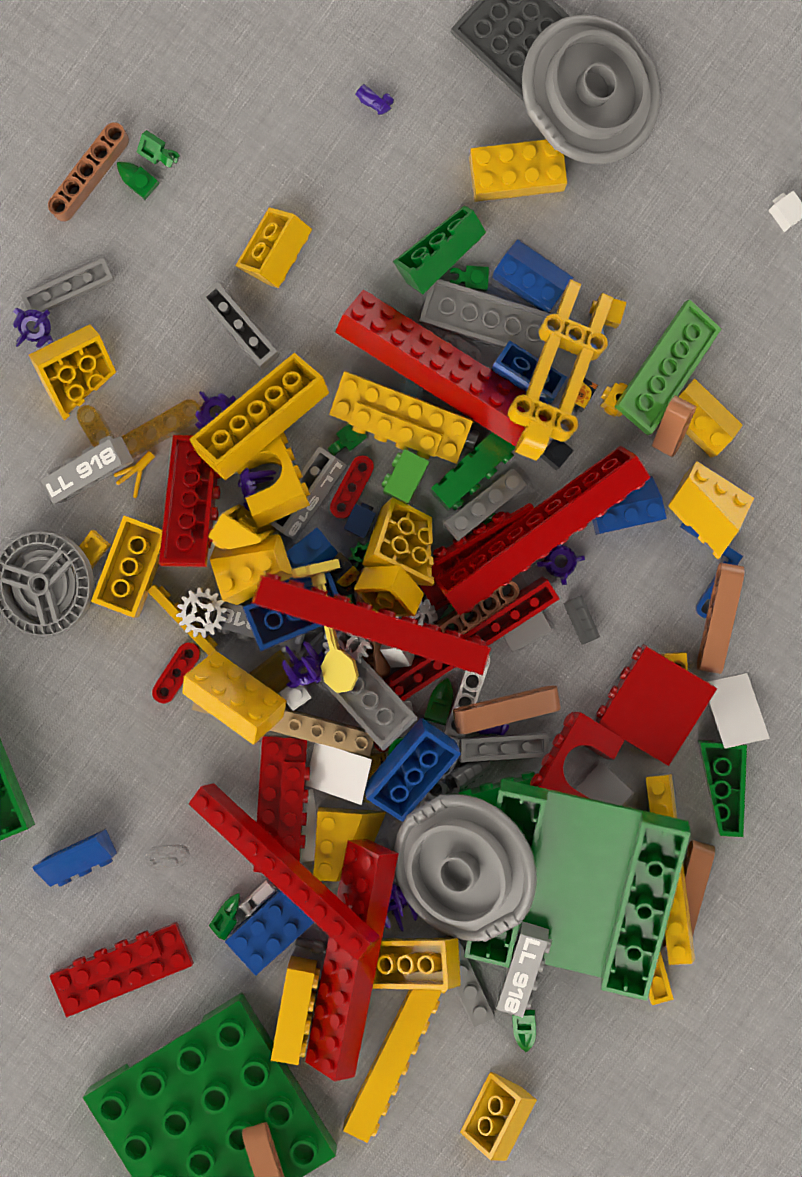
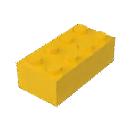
[469,139,567,202]
[91,515,162,618]
[183,650,287,745]
[372,938,461,990]
[271,956,320,1065]

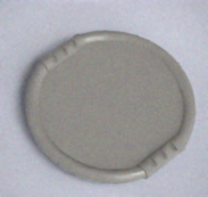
[522,15,660,164]
[394,794,537,942]

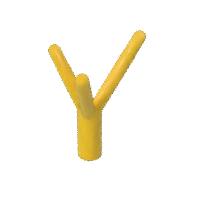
[114,451,155,498]

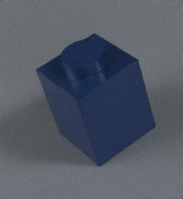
[344,502,376,539]

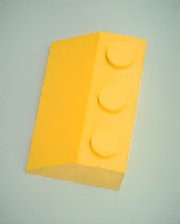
[235,207,312,288]
[678,378,743,458]
[208,504,277,550]
[460,1072,537,1161]

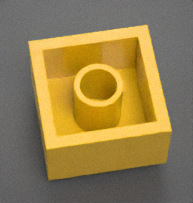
[354,565,424,617]

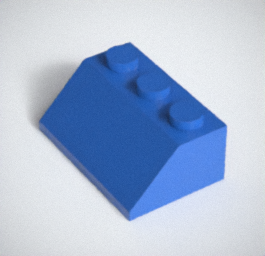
[492,239,574,313]
[491,341,567,405]
[592,476,667,535]
[283,527,338,583]
[32,829,117,887]

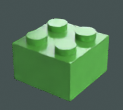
[381,449,429,505]

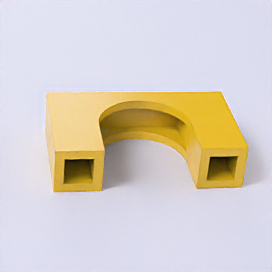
[237,432,311,528]

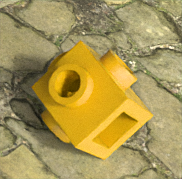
[600,382,628,417]

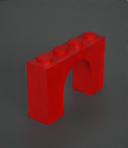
[530,712,625,799]

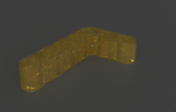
[77,399,201,458]

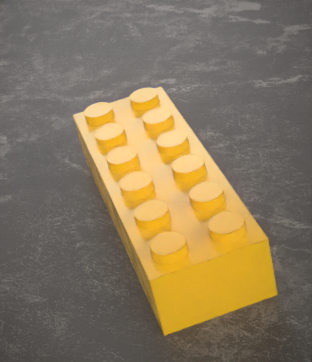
[189,353,329,481]

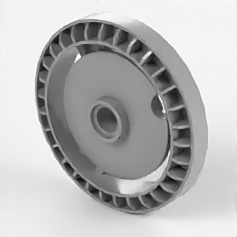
[0,532,94,636]

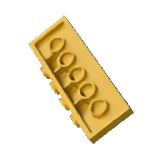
[329,371,474,464]

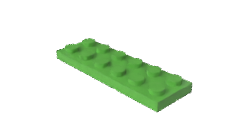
[614,299,721,435]

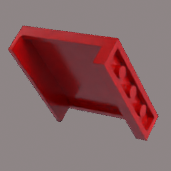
[595,644,717,766]

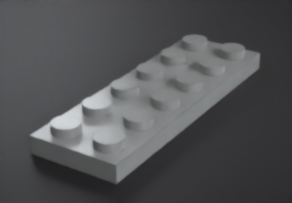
[419,279,555,359]
[298,629,418,751]

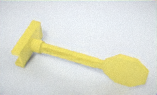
[291,559,359,693]

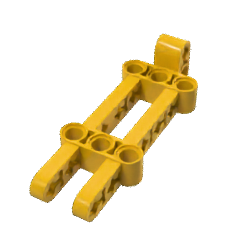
[508,279,613,461]

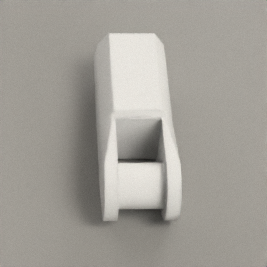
[238,879,277,918]

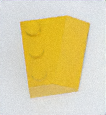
[29,324,116,421]
[668,461,754,559]
[362,497,434,586]
[210,534,293,605]
[313,807,386,882]

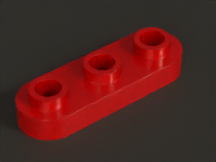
[330,455,374,519]
[152,642,201,704]

